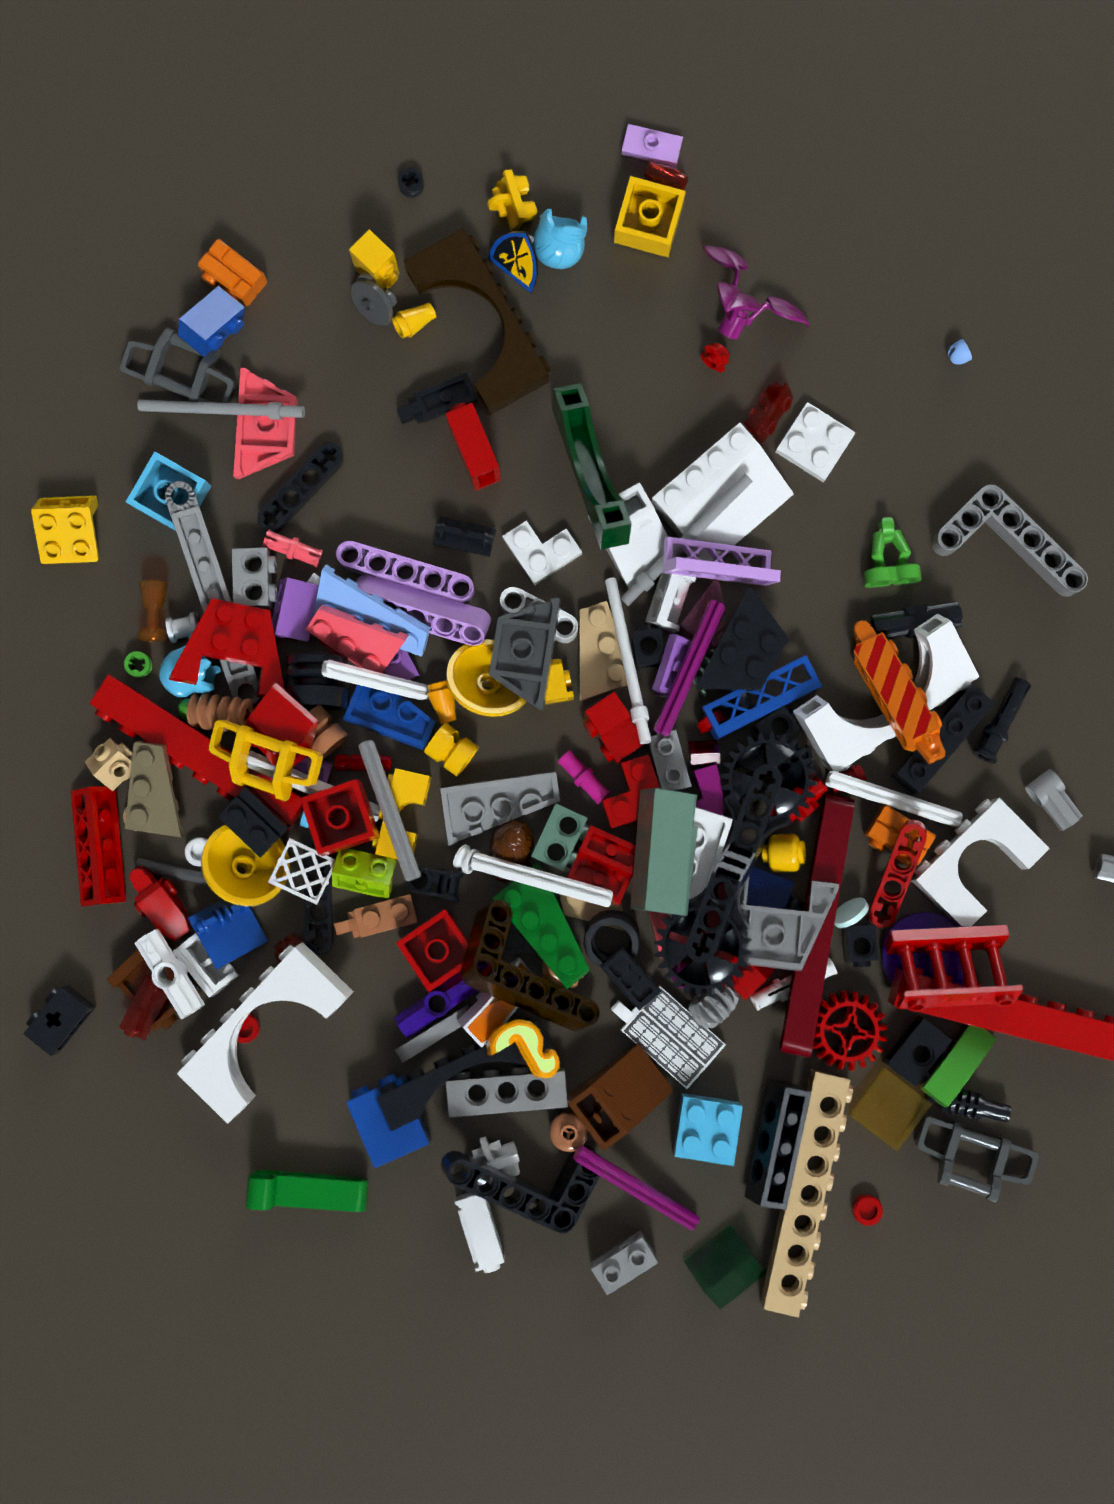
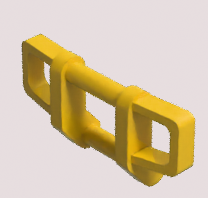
[209,720,323,801]

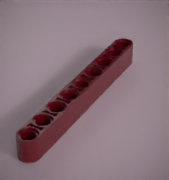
[779,793,855,1057]

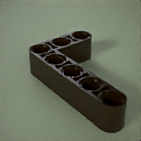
[460,900,600,1031]

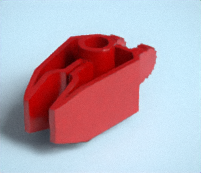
[129,865,191,941]

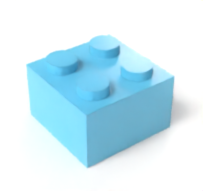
[126,451,212,531]
[672,1093,743,1166]

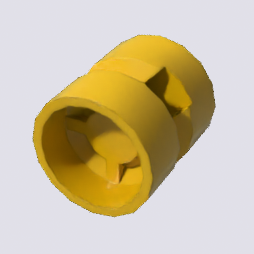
[424,723,479,777]

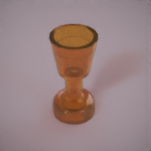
[137,580,169,642]

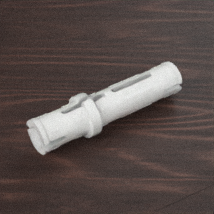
[750,957,837,1011]

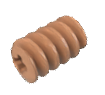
[186,693,254,734]

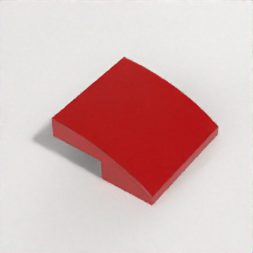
[567,825,636,907]

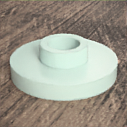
[834,897,869,928]

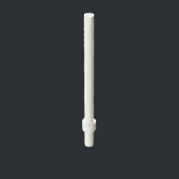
[605,578,651,744]

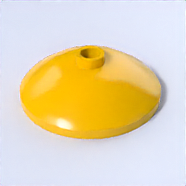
[446,639,527,717]
[201,825,290,906]

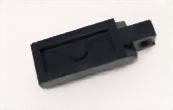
[397,373,478,424]

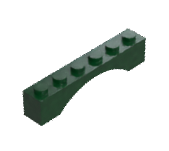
[552,383,632,550]

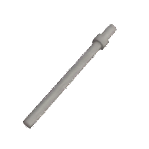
[137,400,305,420]
[620,473,753,606]

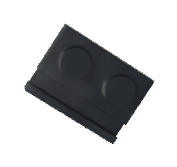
[218,785,291,858]

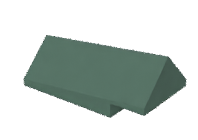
[630,788,698,916]

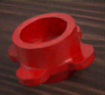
[700,343,730,373]

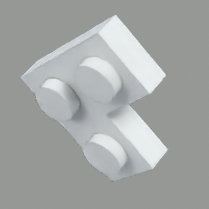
[502,521,582,586]

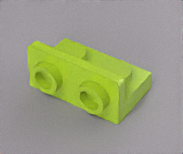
[332,848,396,900]

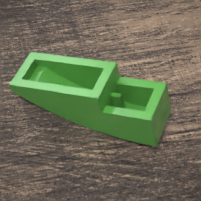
[920,1025,997,1108]

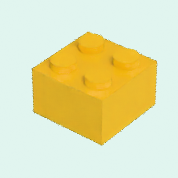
[614,176,686,257]

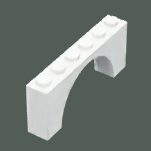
[793,614,979,772]
[177,942,354,1124]

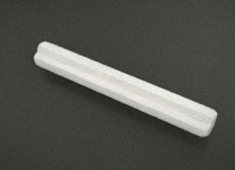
[321,660,429,700]

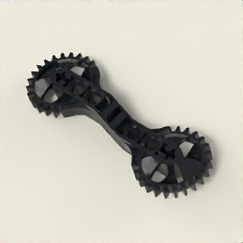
[654,732,818,997]

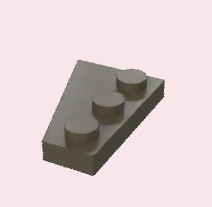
[125,741,185,838]

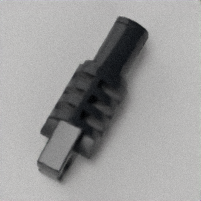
[926,1089,1012,1123]

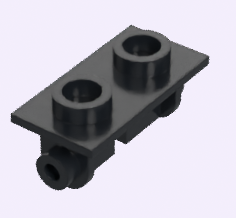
[434,516,496,557]

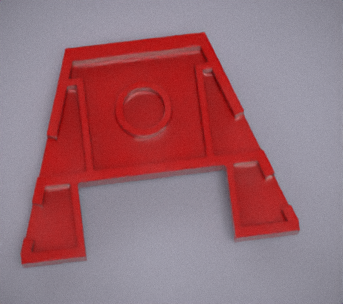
[169,598,285,698]

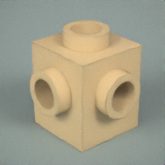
[85,738,133,791]

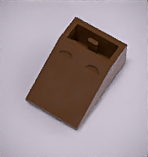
[567,1043,674,1151]

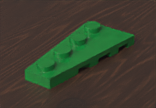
[493,861,590,989]

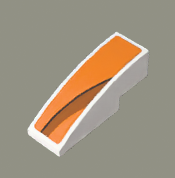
[457,957,535,1048]

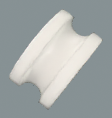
[453,844,480,874]

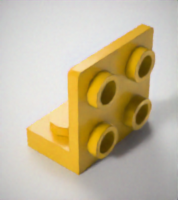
[31,495,99,564]

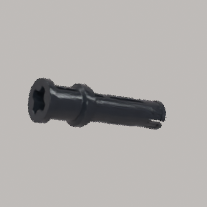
[972,677,1032,764]

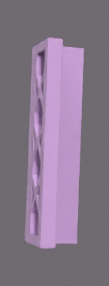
[663,537,781,586]

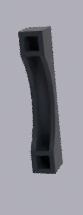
[374,1017,553,1131]

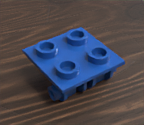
[188,899,268,970]

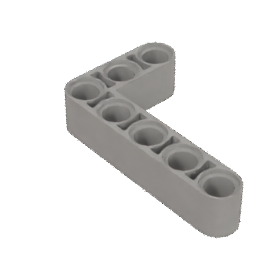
[931,484,1088,597]

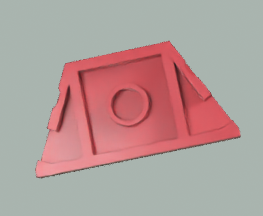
[233,368,298,479]

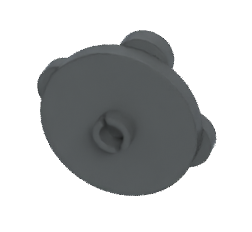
[351,272,397,326]

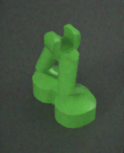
[864,517,922,588]

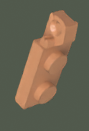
[334,894,418,938]

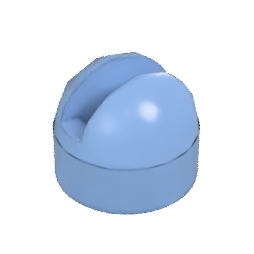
[948,339,972,365]

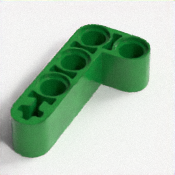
[245,1170,369,1212]

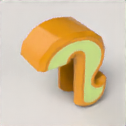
[486,1019,560,1078]

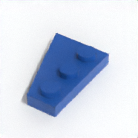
[343,685,436,750]

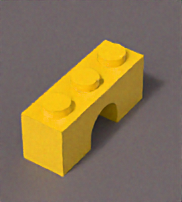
[372,768,432,860]

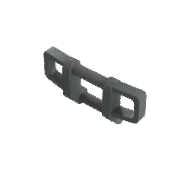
[120,327,236,403]
[915,1116,1039,1202]

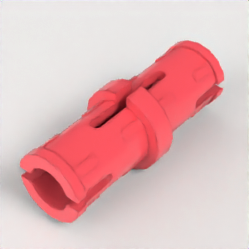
[262,529,323,567]

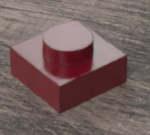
[688,740,720,767]

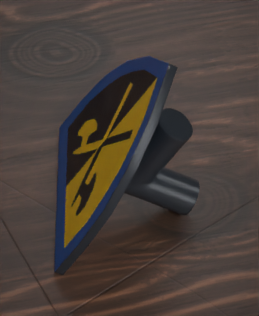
[488,231,538,293]

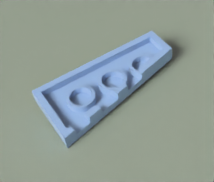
[313,565,431,657]

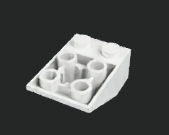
[588,483,668,589]

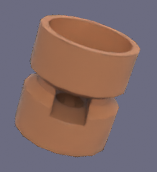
[309,705,348,759]

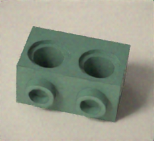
[531,803,590,872]

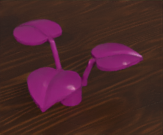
[702,245,810,340]

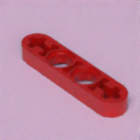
[869,820,927,928]

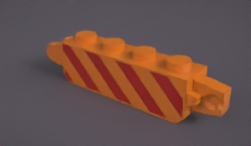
[854,620,946,764]

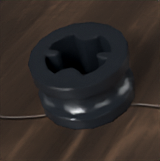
[398,168,424,198]

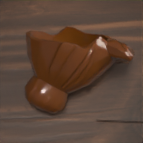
[490,820,534,883]

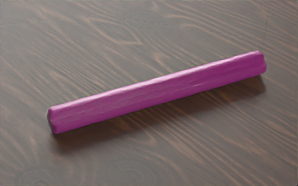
[654,600,725,736]
[573,1146,700,1230]

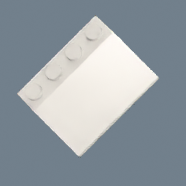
[651,423,794,561]

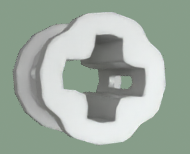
[165,612,199,643]

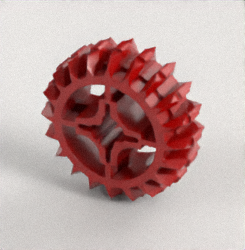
[813,990,888,1071]

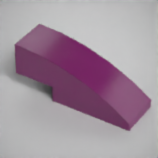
[692,764,724,815]

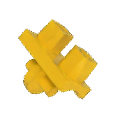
[487,169,538,231]

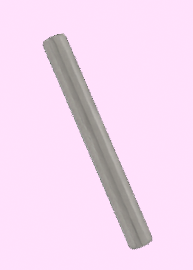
[358,740,421,881]

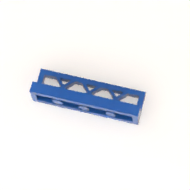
[702,655,822,741]

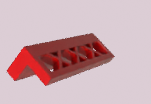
[71,786,126,907]

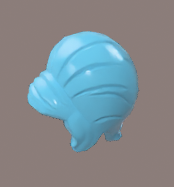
[533,209,587,269]
[159,635,221,697]

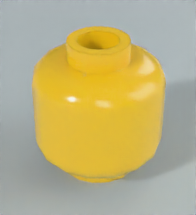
[762,834,806,872]

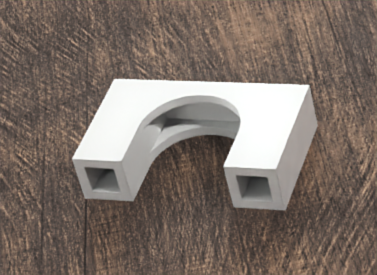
[911,798,1050,927]

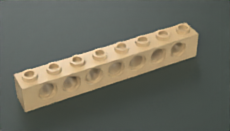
[760,1069,853,1318]

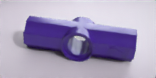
[394,972,479,1039]

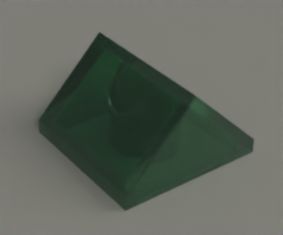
[684,1224,767,1310]

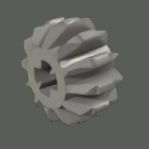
[688,982,739,1029]

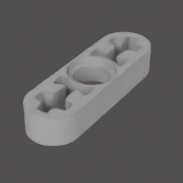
[395,1005,470,1063]

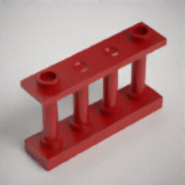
[885,925,1023,1011]

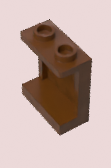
[106,950,202,1031]

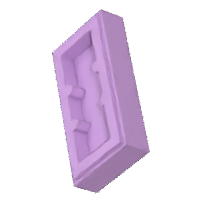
[621,124,683,168]

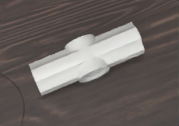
[134,929,205,1019]

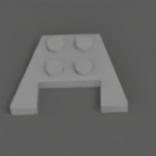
[724,877,839,971]

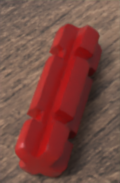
[334,754,392,772]

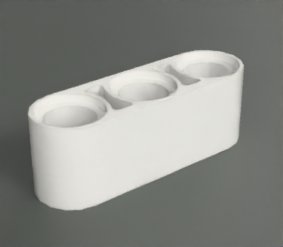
[500,587,578,643]

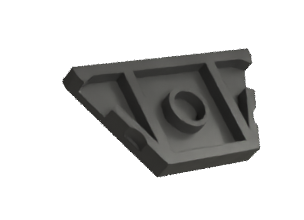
[489,597,561,711]

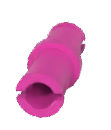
[557,750,611,805]

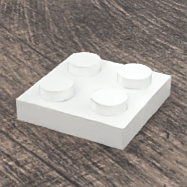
[776,402,856,483]

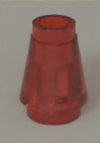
[644,161,688,190]

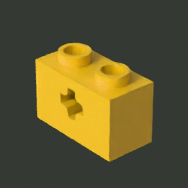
[349,229,399,290]

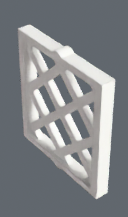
[268,838,335,905]

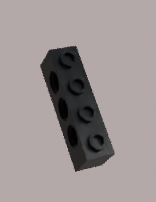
[891,684,995,794]
[744,1080,812,1210]

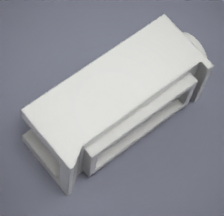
[454,1192,505,1273]

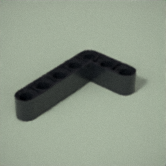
[441,1144,600,1234]

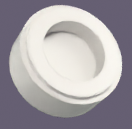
[185,837,208,866]

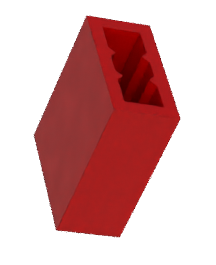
[445,403,501,491]

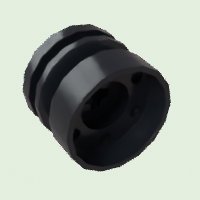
[286,652,348,711]

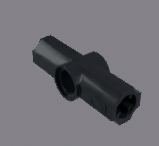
[870,602,963,639]

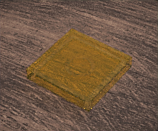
[848,1067,932,1152]

